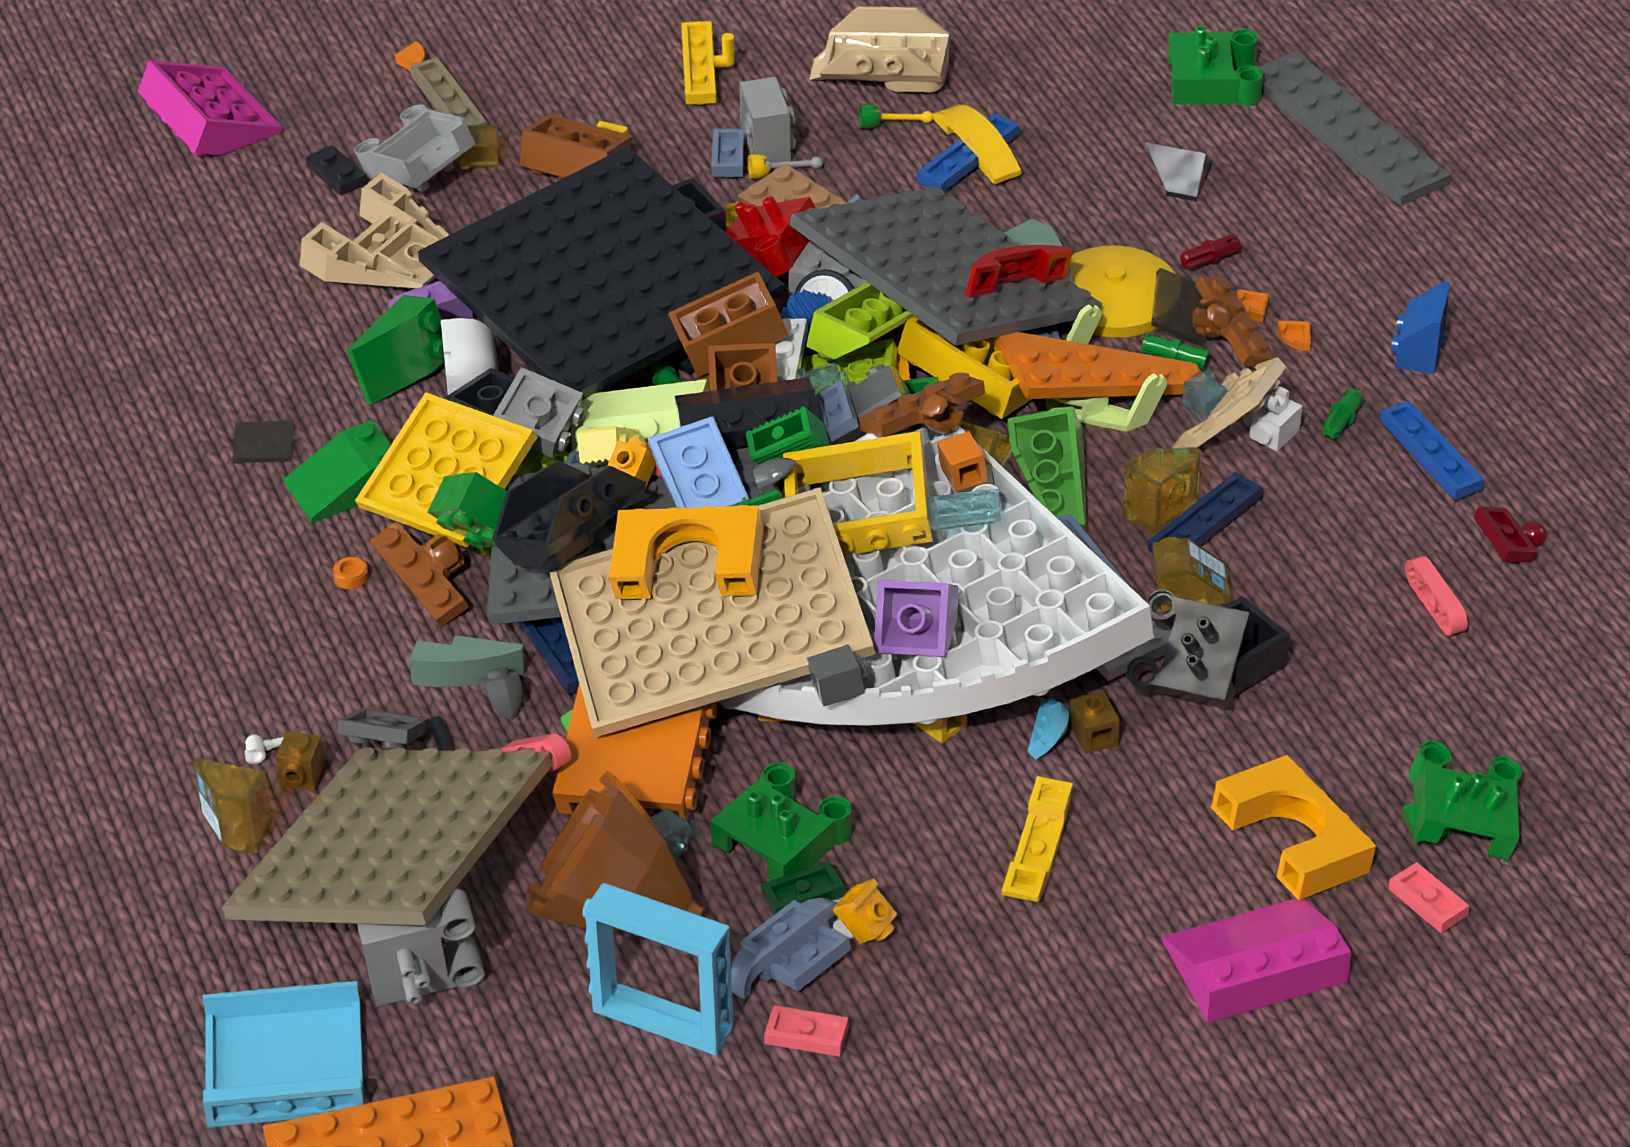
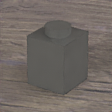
[807,644,867,707]

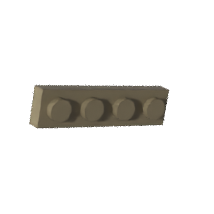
[410,57,488,137]

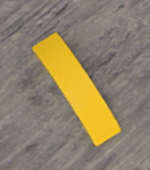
[933,104,1021,184]
[1002,776,1073,902]

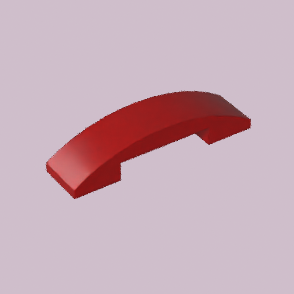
[965,245,1073,297]

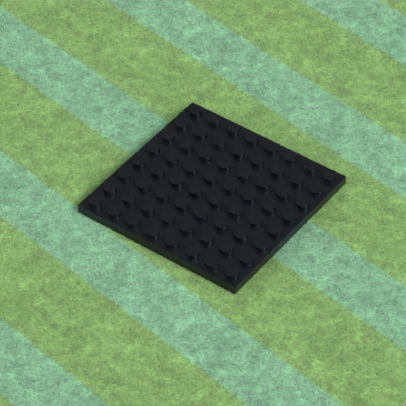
[418,146,783,400]

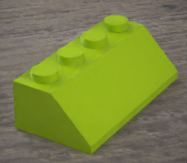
[806,282,914,359]

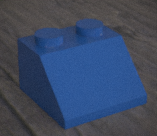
[1391,282,1450,374]

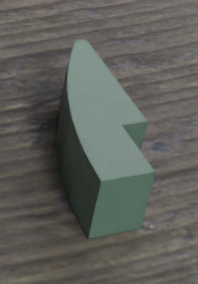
[409,635,526,687]

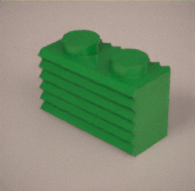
[746,406,829,464]

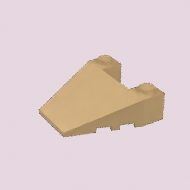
[300,172,449,288]

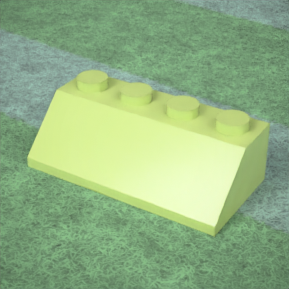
[571,379,710,452]

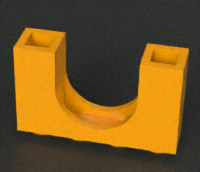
[609,505,764,600]
[1211,755,1376,900]

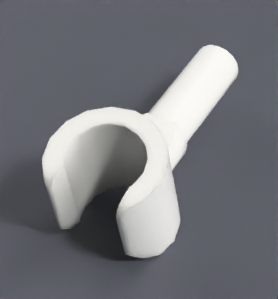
[245,735,284,764]

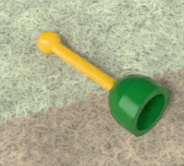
[859,104,933,129]

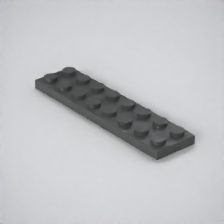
[1258,51,1451,206]

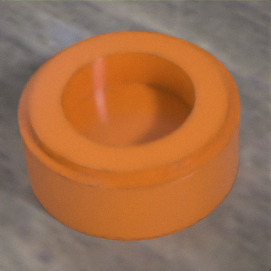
[333,557,369,589]

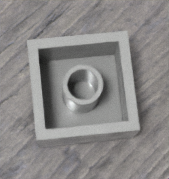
[739,77,795,163]

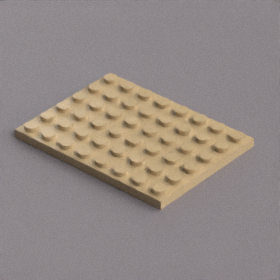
[549,488,875,738]

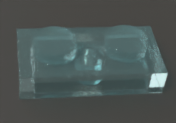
[928,488,1001,531]

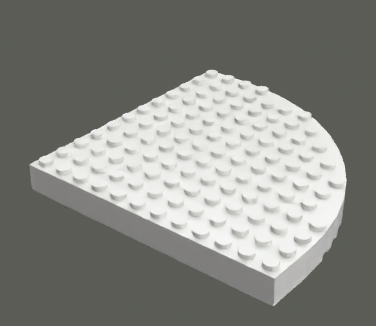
[717,423,1154,725]

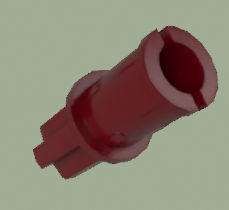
[1180,233,1241,270]

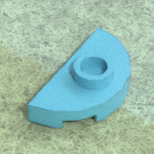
[1028,698,1069,760]

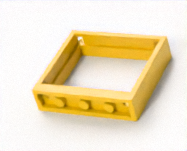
[783,431,933,556]

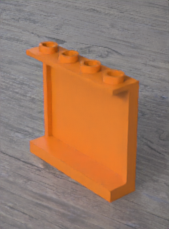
[553,683,717,824]

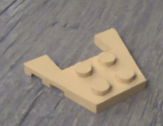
[1170,357,1286,454]

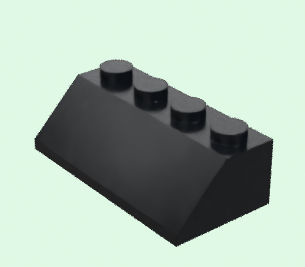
[674,377,819,450]

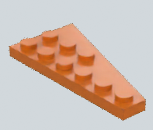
[991,332,1208,399]

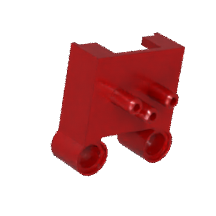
[725,196,816,277]

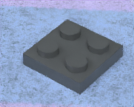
[337,708,429,748]

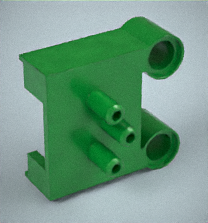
[1167,26,1263,106]
[1408,741,1522,863]
[710,762,852,880]

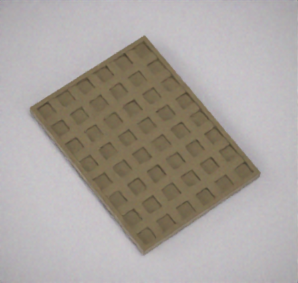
[222,747,553,925]

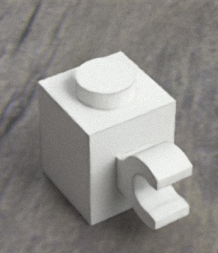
[1249,386,1302,451]

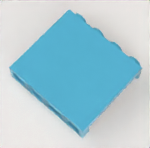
[203,981,364,1127]

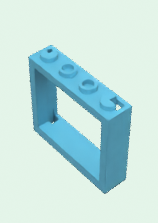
[583,883,734,1056]

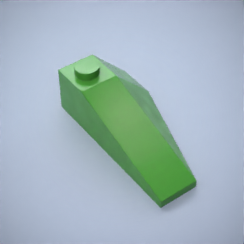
[1007,406,1086,528]

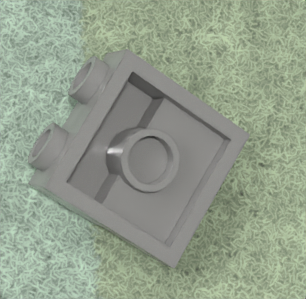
[493,367,585,458]

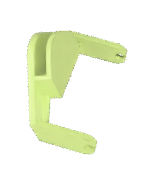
[1045,305,1167,432]

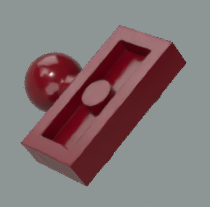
[1473,507,1547,563]

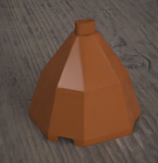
[525,771,704,932]

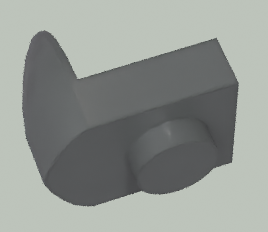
[753,458,796,498]
[478,667,523,720]

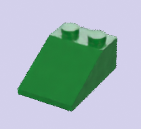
[347,295,445,405]
[284,420,391,523]

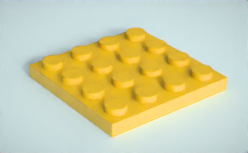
[355,392,538,548]

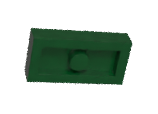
[761,861,845,915]

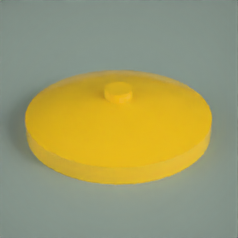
[1066,245,1179,338]

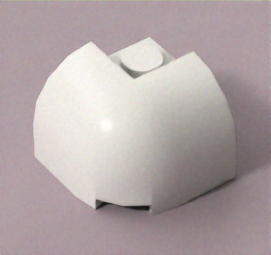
[441,318,499,395]

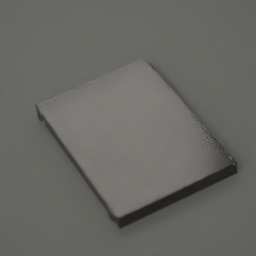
[1151,268,1208,347]

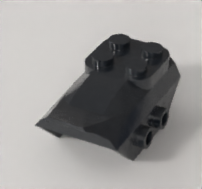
[492,460,650,572]

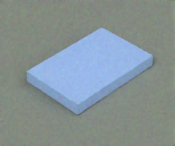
[648,416,749,508]

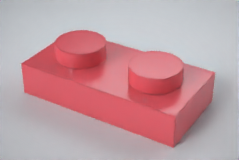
[1389,862,1470,933]
[764,1005,849,1057]

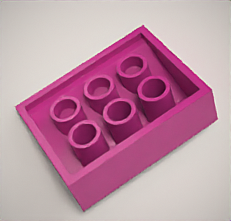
[138,60,283,156]
[1162,898,1351,1023]

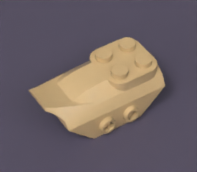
[809,6,949,93]

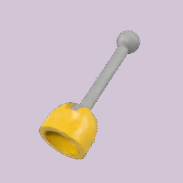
[747,154,823,180]

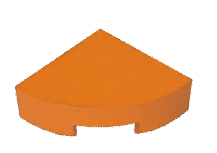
[395,41,425,71]
[1237,289,1269,323]
[1277,321,1311,352]

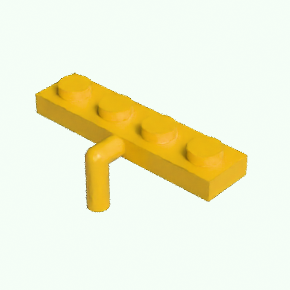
[681,21,735,105]

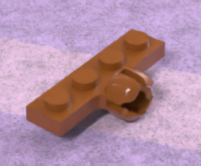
[1192,275,1274,367]
[859,373,985,437]
[369,521,469,627]

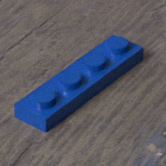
[917,113,1019,191]
[1380,401,1484,500]

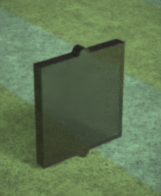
[231,420,296,464]

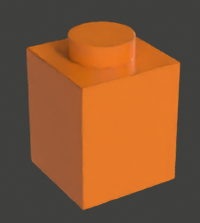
[937,431,988,492]

